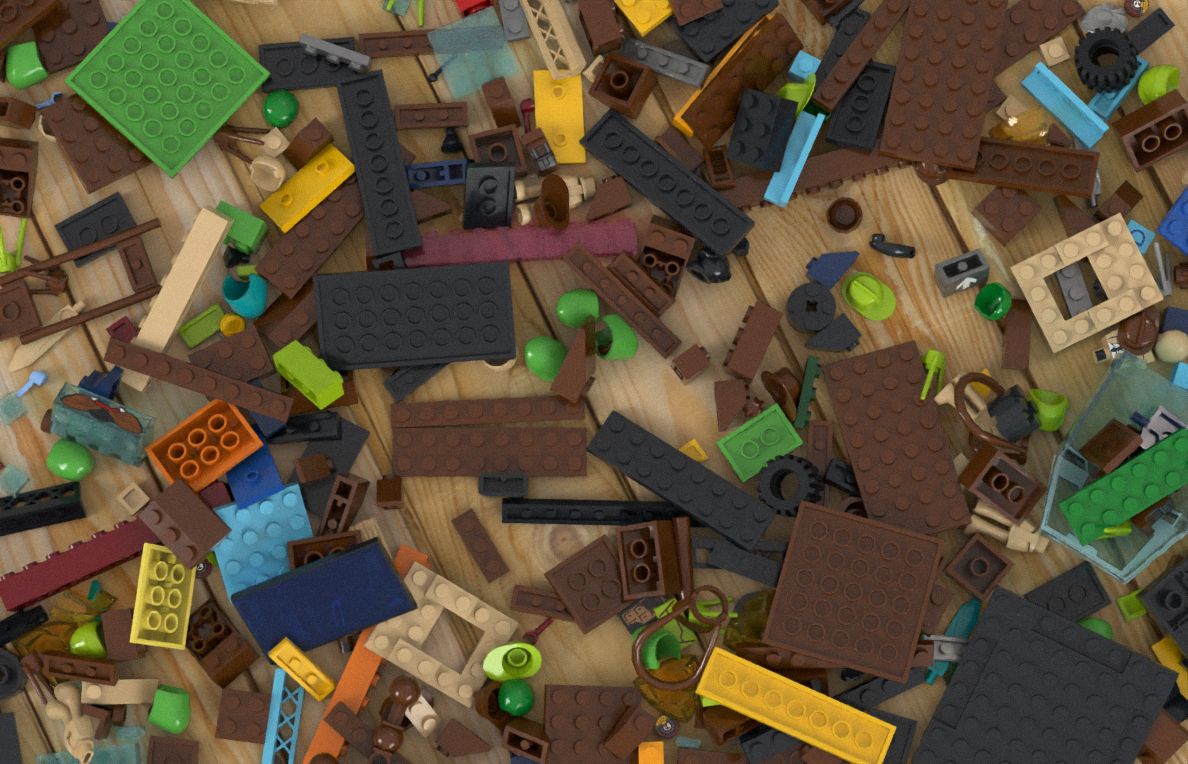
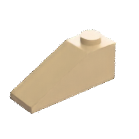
[81,676,158,704]

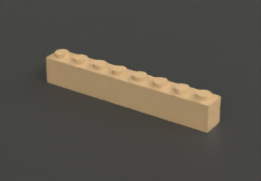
[118,206,234,392]

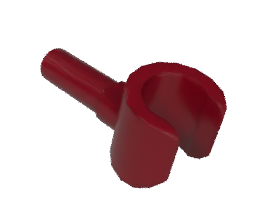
[520,98,535,133]
[523,618,553,646]

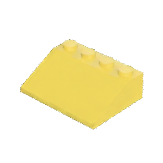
[130,543,197,650]

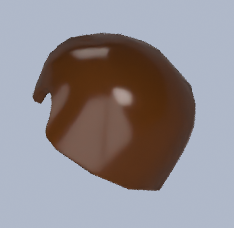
[826,197,863,234]

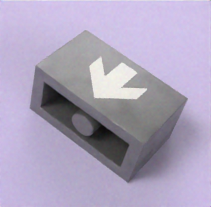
[934,248,990,298]

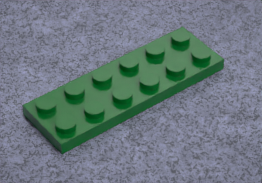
[1057,427,1188,547]

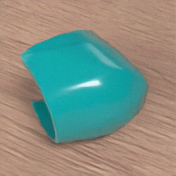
[222,273,268,319]

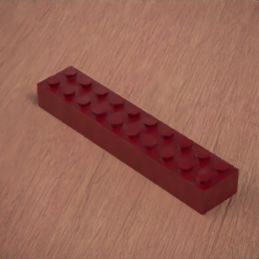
[0,479,235,612]

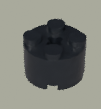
[785,282,836,334]
[986,384,1042,443]
[0,650,28,700]

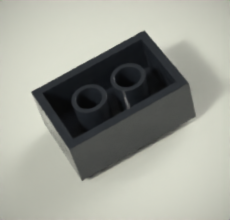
[726,87,799,172]

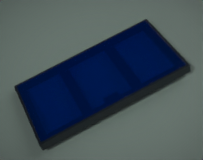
[230,536,418,665]

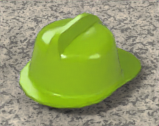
[777,72,816,123]
[842,272,896,321]
[483,640,542,681]

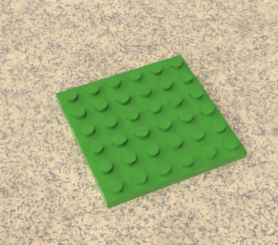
[64,0,271,179]

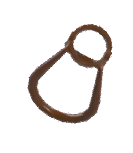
[954,372,1032,466]
[631,585,729,692]

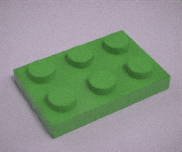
[716,403,803,483]

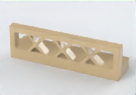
[519,0,586,81]

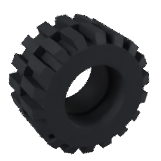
[1074,27,1138,93]
[756,454,824,518]

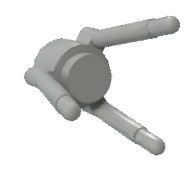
[1154,241,1173,297]

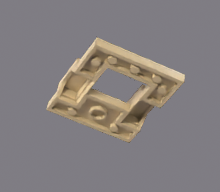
[1010,213,1164,353]
[363,561,519,708]

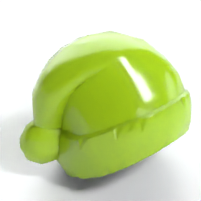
[1138,64,1180,105]
[1027,389,1070,432]
[69,621,108,659]

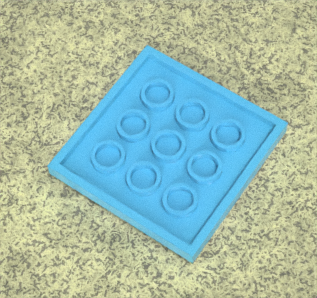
[213,481,314,604]

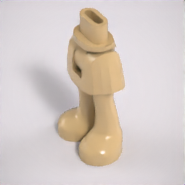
[513,175,596,225]
[934,369,1006,449]
[961,495,1050,554]
[45,681,94,764]

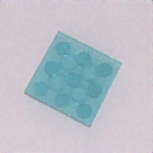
[426,5,521,100]

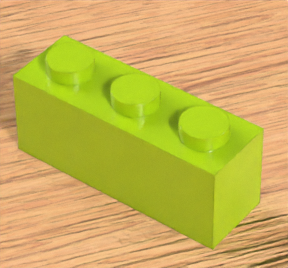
[273,340,344,410]

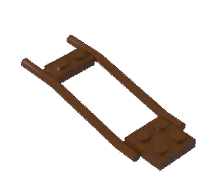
[0,218,162,345]

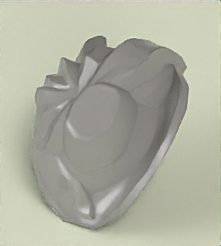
[1080,3,1128,33]

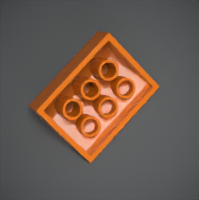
[145,399,264,493]

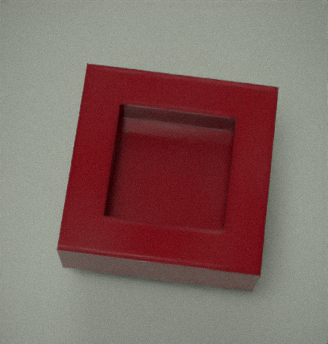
[106,316,139,343]

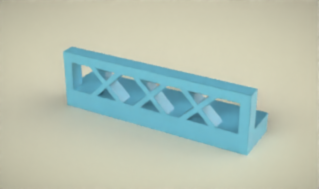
[1020,61,1109,151]
[763,111,825,208]
[261,668,305,764]

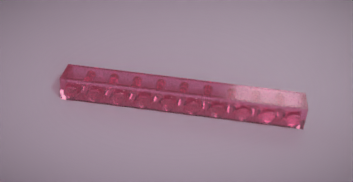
[403,219,638,268]

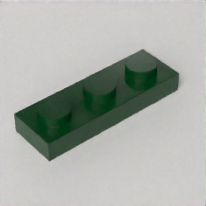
[792,355,821,430]

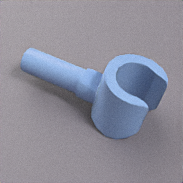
[33,92,63,110]
[16,371,48,397]

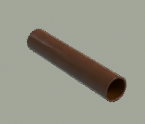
[672,515,695,601]

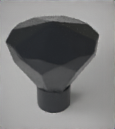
[441,127,463,154]
[223,245,250,269]

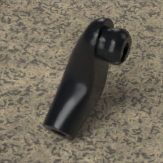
[869,234,915,259]

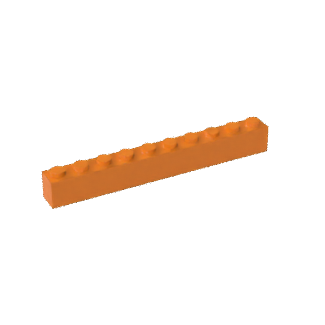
[302,544,431,764]

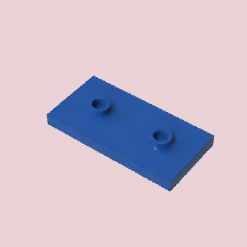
[225,423,285,510]

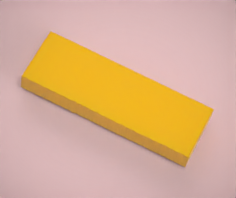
[268,636,337,703]

